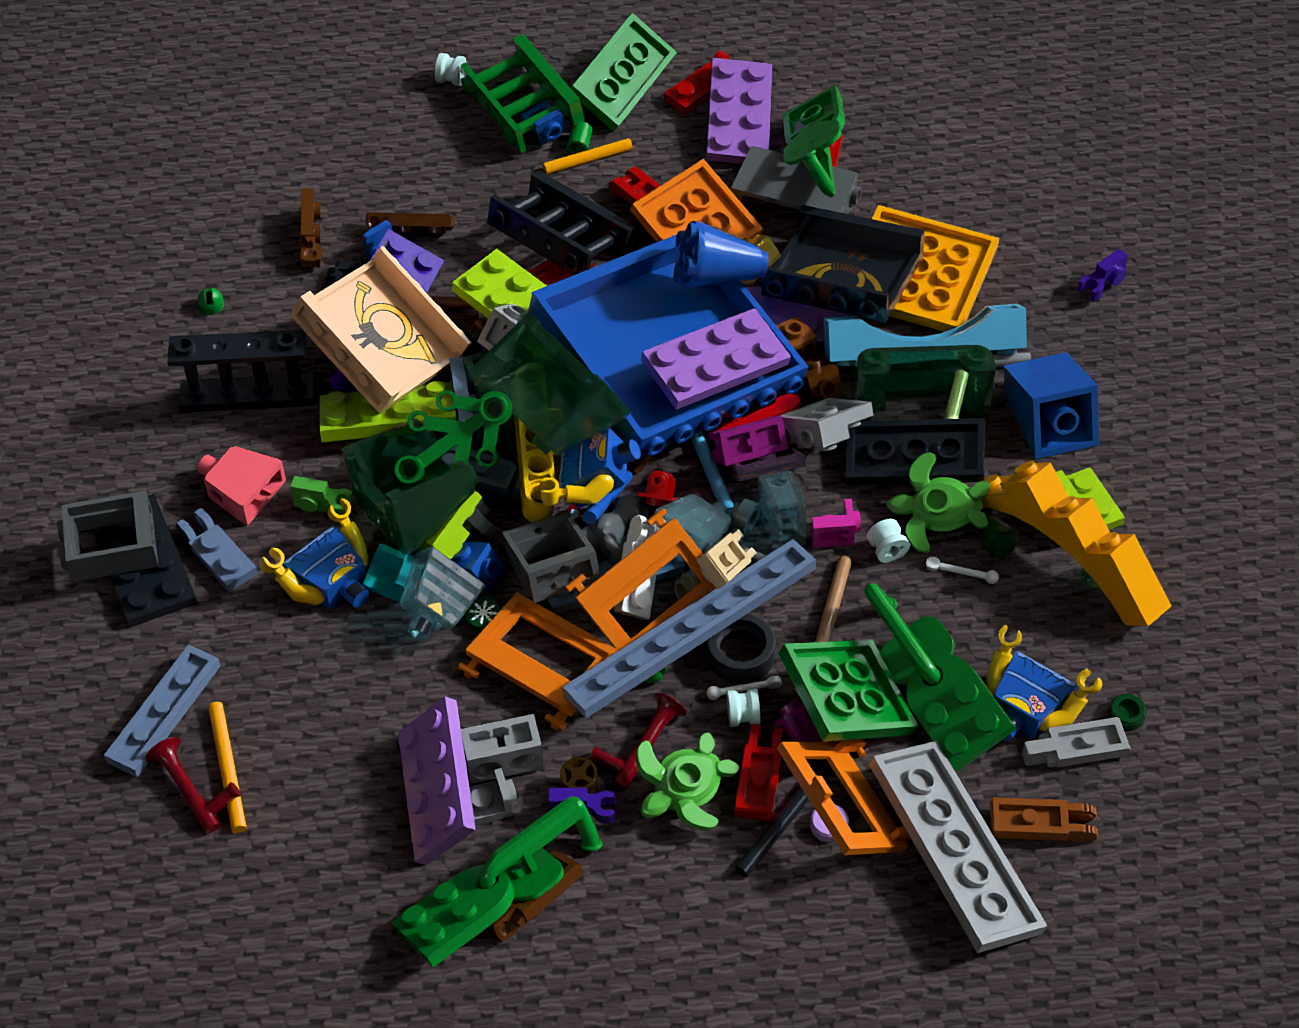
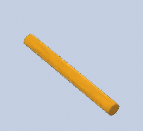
[208,702,247,834]

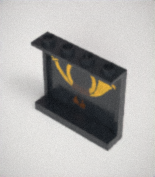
[761,205,925,323]

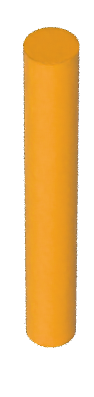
[542,138,633,175]

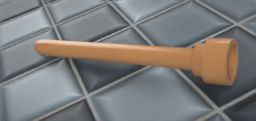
[795,556,851,695]

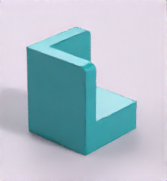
[362,544,419,602]

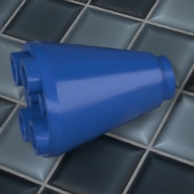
[673,221,769,287]

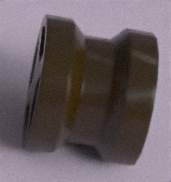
[560,757,598,794]

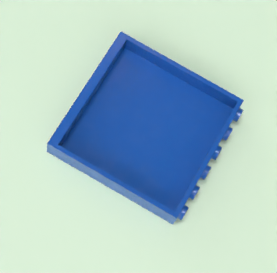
[528,235,808,459]

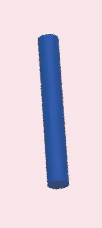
[583,470,633,524]

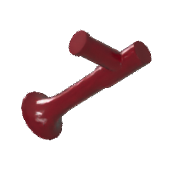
[589,693,687,791]
[146,737,242,835]

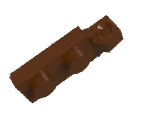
[301,188,322,268]
[366,212,455,233]
[488,850,584,942]

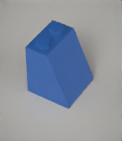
[1003,352,1099,459]

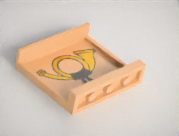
[290,246,471,414]

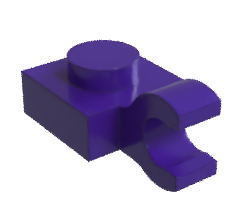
[1078,248,1128,302]
[549,788,615,824]

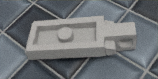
[1022,717,1131,767]

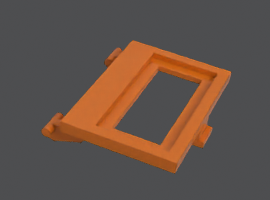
[565,508,716,650]
[458,592,619,731]
[777,739,911,855]

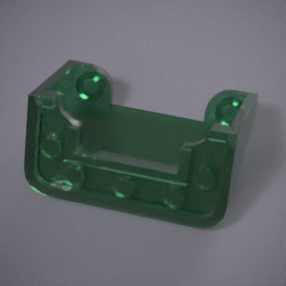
[470,312,631,455]
[849,345,996,421]
[341,418,478,556]

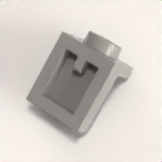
[477,304,535,360]
[469,768,517,826]

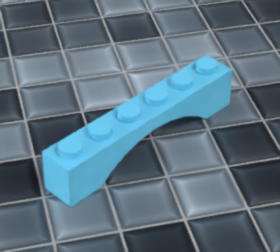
[823,304,1027,366]

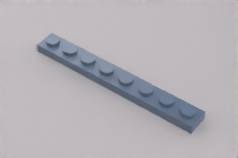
[563,539,816,719]

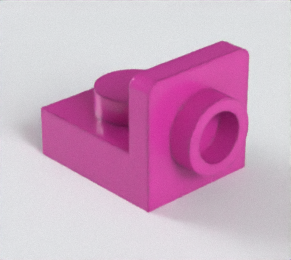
[811,499,861,548]

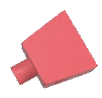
[198,446,286,526]

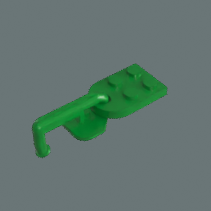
[782,85,845,198]
[864,583,1017,772]
[391,796,603,968]

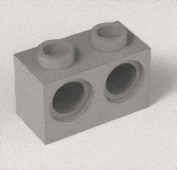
[461,714,544,784]

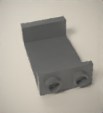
[731,146,861,215]

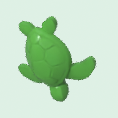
[886,453,990,553]
[636,733,740,831]

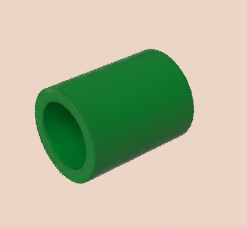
[567,121,593,154]

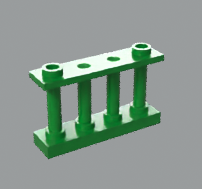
[461,34,585,153]

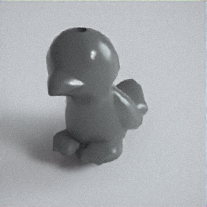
[578,493,649,566]

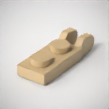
[696,529,756,589]

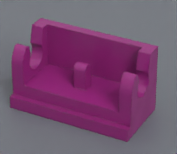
[708,415,788,466]

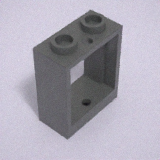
[57,490,159,582]
[502,511,601,603]

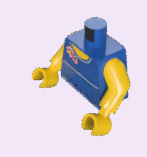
[540,410,641,509]
[259,498,369,609]
[987,625,1102,742]

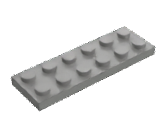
[869,741,1047,953]

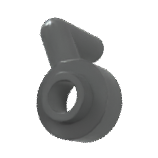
[729,498,764,565]

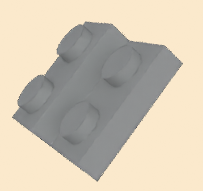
[781,398,873,451]

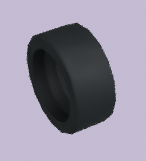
[707,614,776,684]

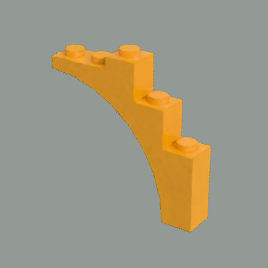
[980,461,1171,626]

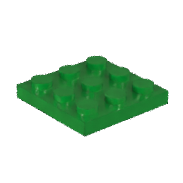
[778,639,918,742]

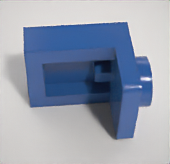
[521,100,567,145]
[441,542,505,591]

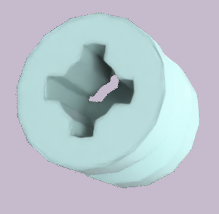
[435,53,467,86]
[866,519,910,563]
[727,688,760,727]

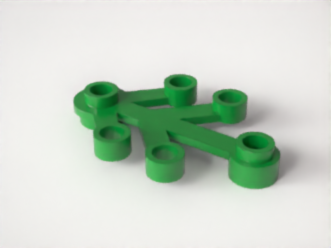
[395,390,512,486]

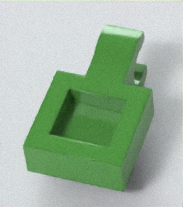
[290,476,354,515]

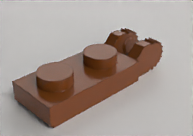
[989,797,1099,842]

